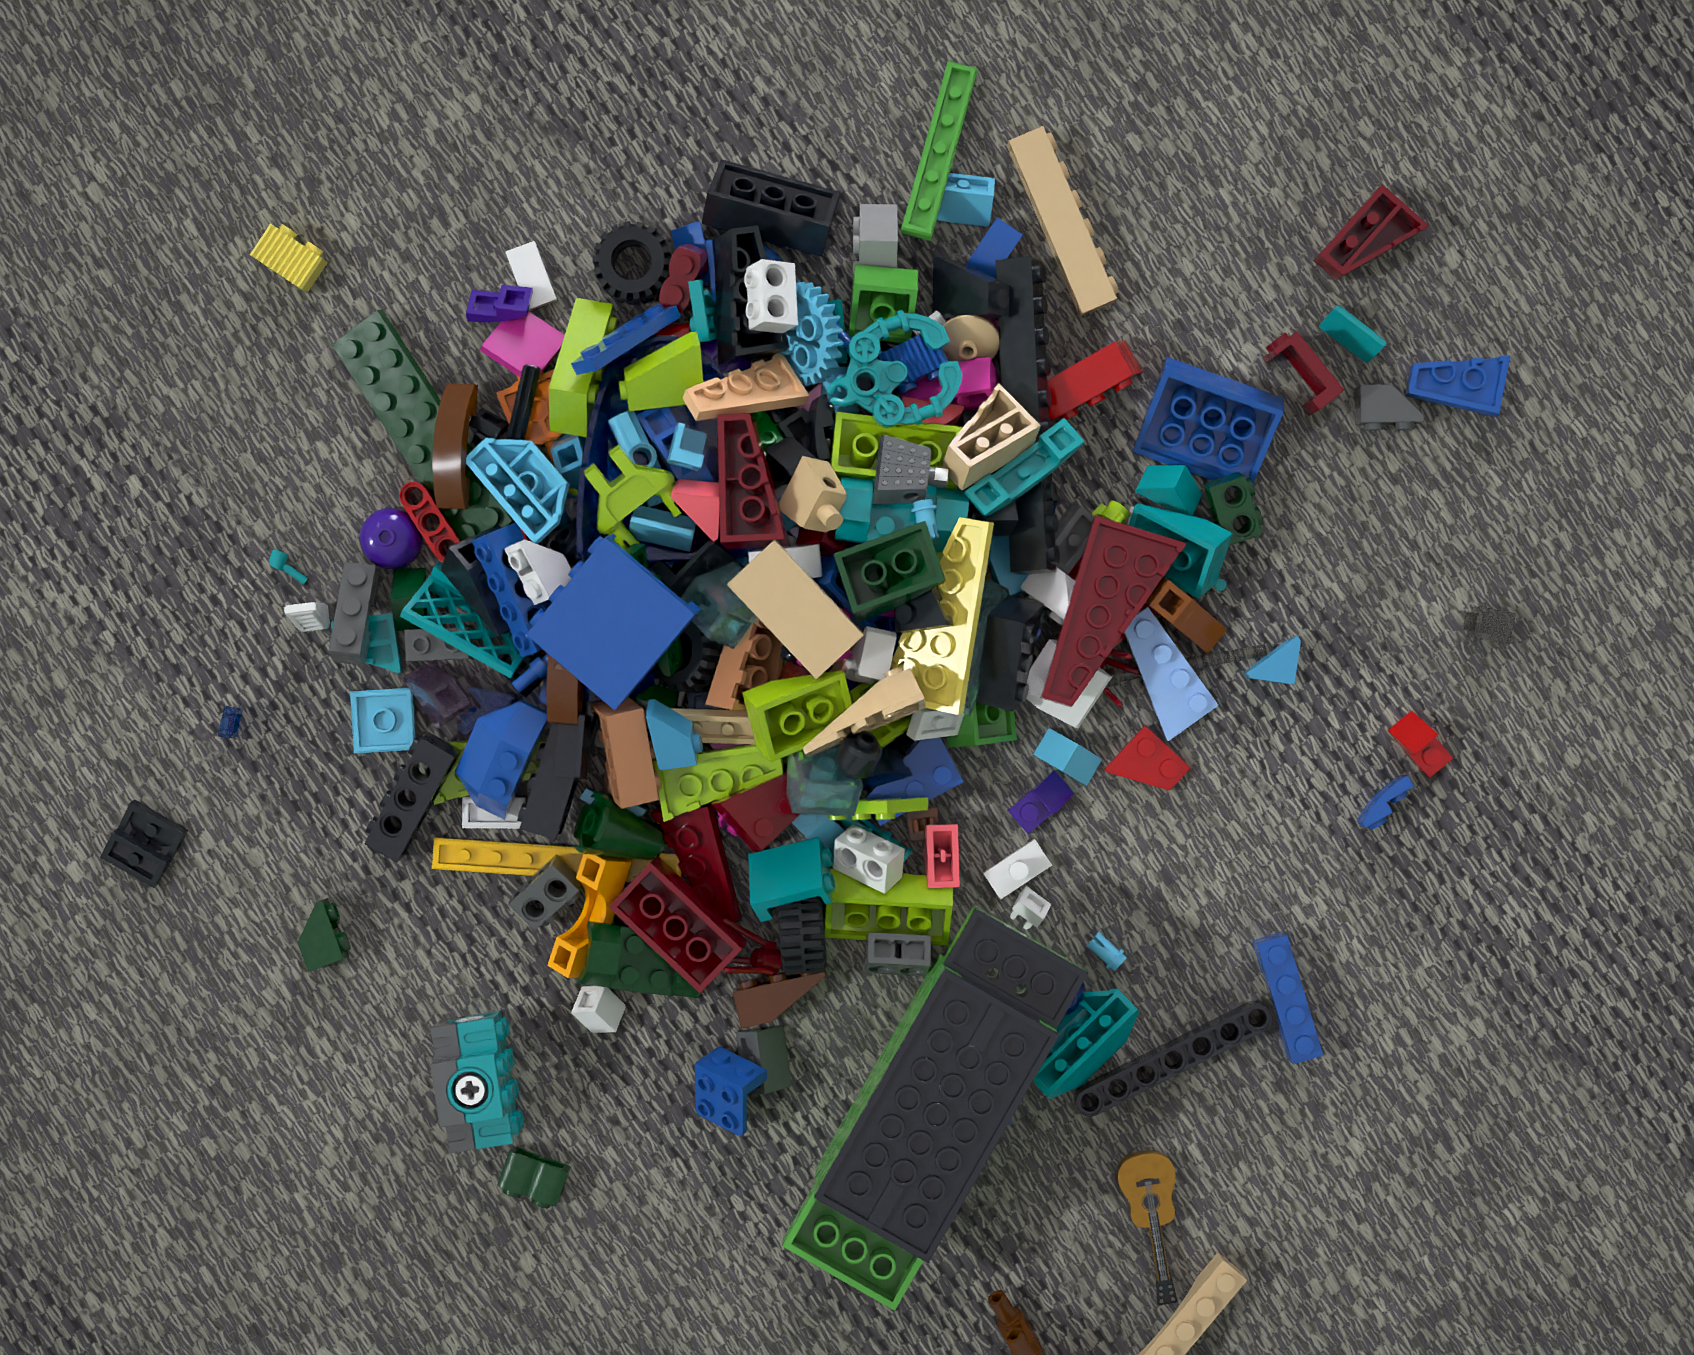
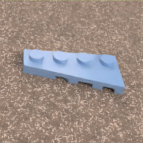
[1124,605,1218,741]

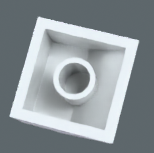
[1026,639,1112,728]

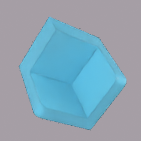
[667,422,707,471]

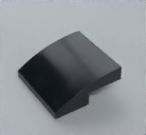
[100,799,188,888]

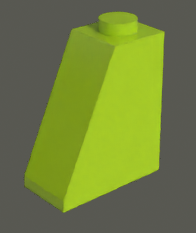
[619,331,703,411]

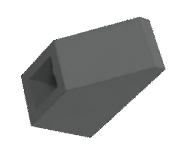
[1355,384,1424,431]

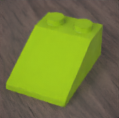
[742,670,852,762]

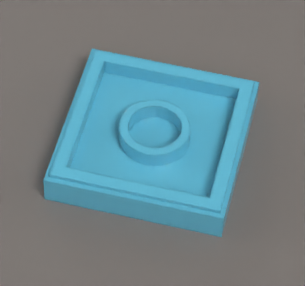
[350,688,417,754]

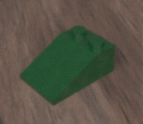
[834,521,946,622]

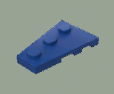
[1405,355,1510,417]

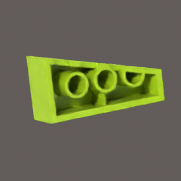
[549,298,618,437]

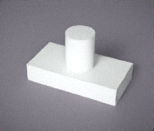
[983,839,1052,900]

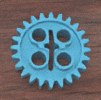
[780,282,844,386]

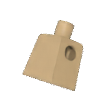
[779,456,847,533]

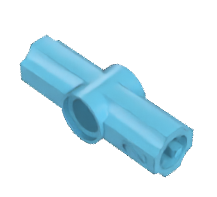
[608,411,663,507]

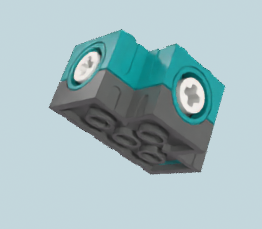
[430,1010,524,1153]

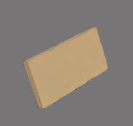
[727,539,864,679]

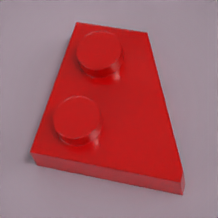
[1104,726,1190,791]

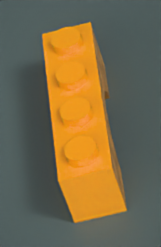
[547,854,632,978]

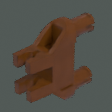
[988,1290,1046,1355]

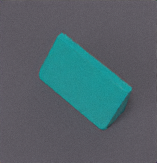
[1319,305,1386,363]

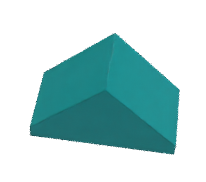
[1135,465,1202,516]

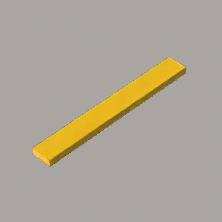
[432,837,682,882]

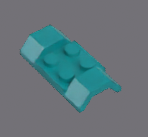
[834,476,969,552]

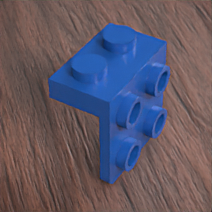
[695,1046,767,1136]

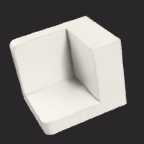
[571,986,625,1033]

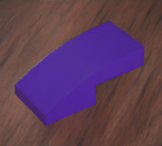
[466,285,533,322]

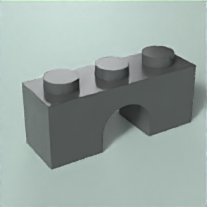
[328,562,380,666]

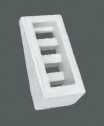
[284,602,330,632]

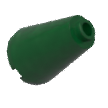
[574,792,665,860]

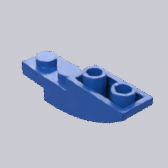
[636,407,716,483]

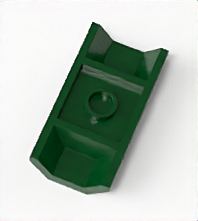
[577,921,702,998]

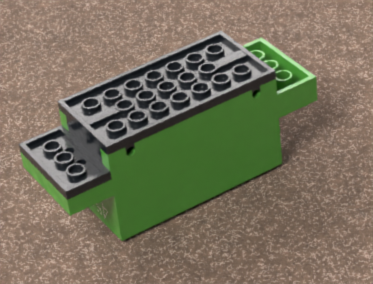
[782,906,1088,1311]

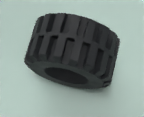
[593,221,672,305]
[651,614,727,693]
[778,896,827,975]

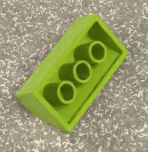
[830,412,963,490]
[825,869,953,946]

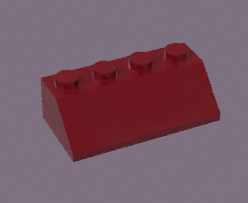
[609,856,748,993]

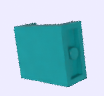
[748,837,836,922]

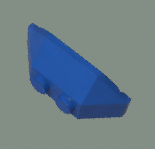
[455,700,547,820]

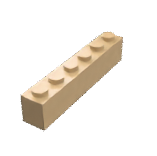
[1007,126,1119,317]

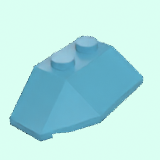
[466,438,570,544]

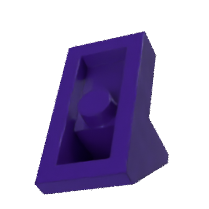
[1007,770,1075,834]

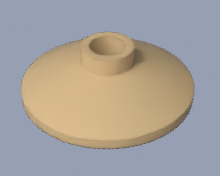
[942,315,999,362]

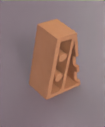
[590,697,661,809]

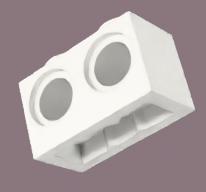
[744,259,798,333]
[833,824,905,894]

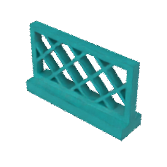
[400,561,526,678]

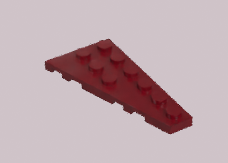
[1040,516,1187,708]

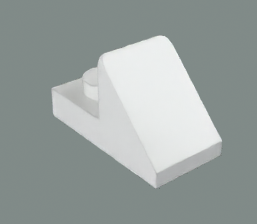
[841,626,896,685]

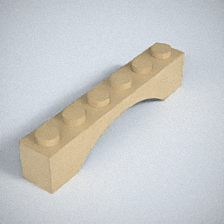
[1138,1253,1247,1355]

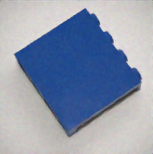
[526,533,701,710]

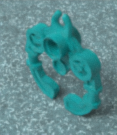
[826,310,963,428]

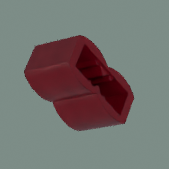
[659,244,709,313]

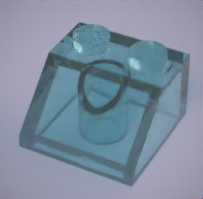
[787,745,863,816]

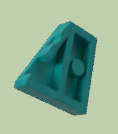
[688,280,717,342]
[331,613,403,673]

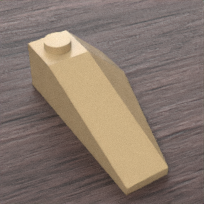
[803,667,926,758]

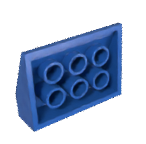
[1132,357,1284,489]

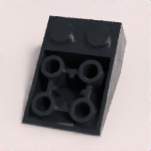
[441,525,531,638]

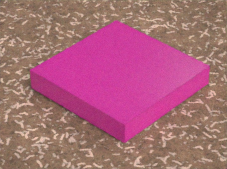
[480,311,565,377]

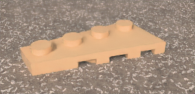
[682,353,810,421]

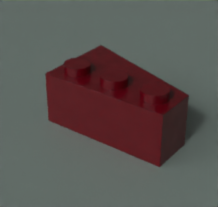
[711,763,830,851]

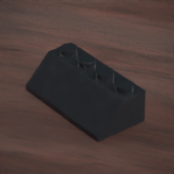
[701,159,840,257]

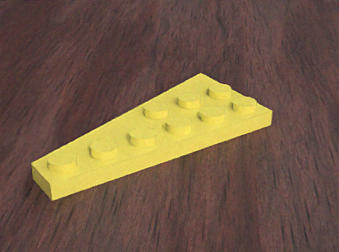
[890,517,994,715]

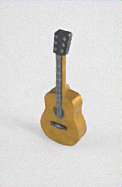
[1116,1150,1177,1305]

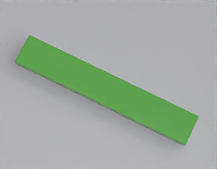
[901,61,978,241]

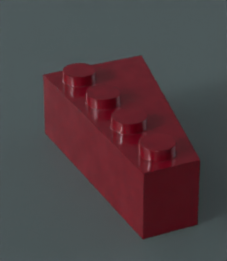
[717,413,790,549]

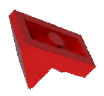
[1387,711,1453,778]

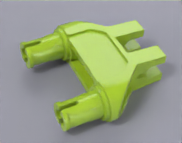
[584,444,681,550]

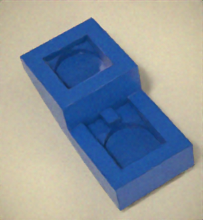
[966,217,1023,278]

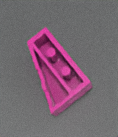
[899,357,1001,411]

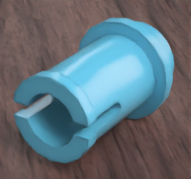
[911,499,939,540]
[1086,932,1127,971]

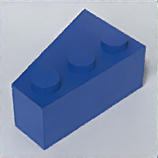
[865,737,963,826]

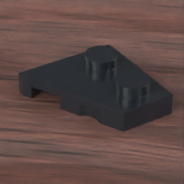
[894,588,953,633]

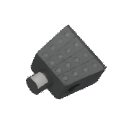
[872,435,949,504]

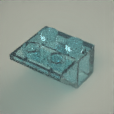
[681,562,757,649]

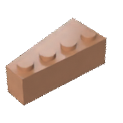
[705,597,783,711]

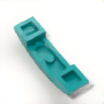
[964,418,1085,517]

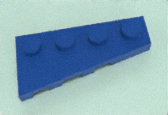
[571,304,681,375]

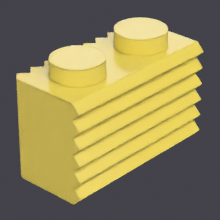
[250,224,328,293]

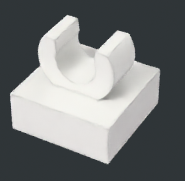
[1010,886,1051,930]

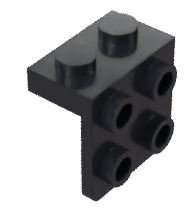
[651,540,744,615]

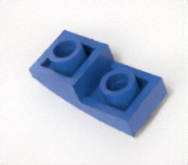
[1357,774,1414,829]

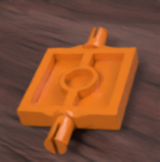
[496,369,564,462]

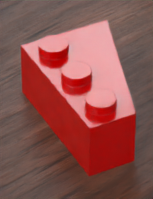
[1047,340,1143,421]

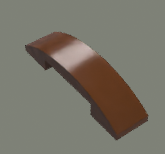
[432,383,478,510]

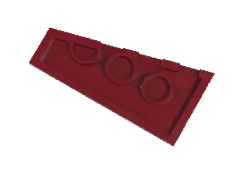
[651,802,742,922]

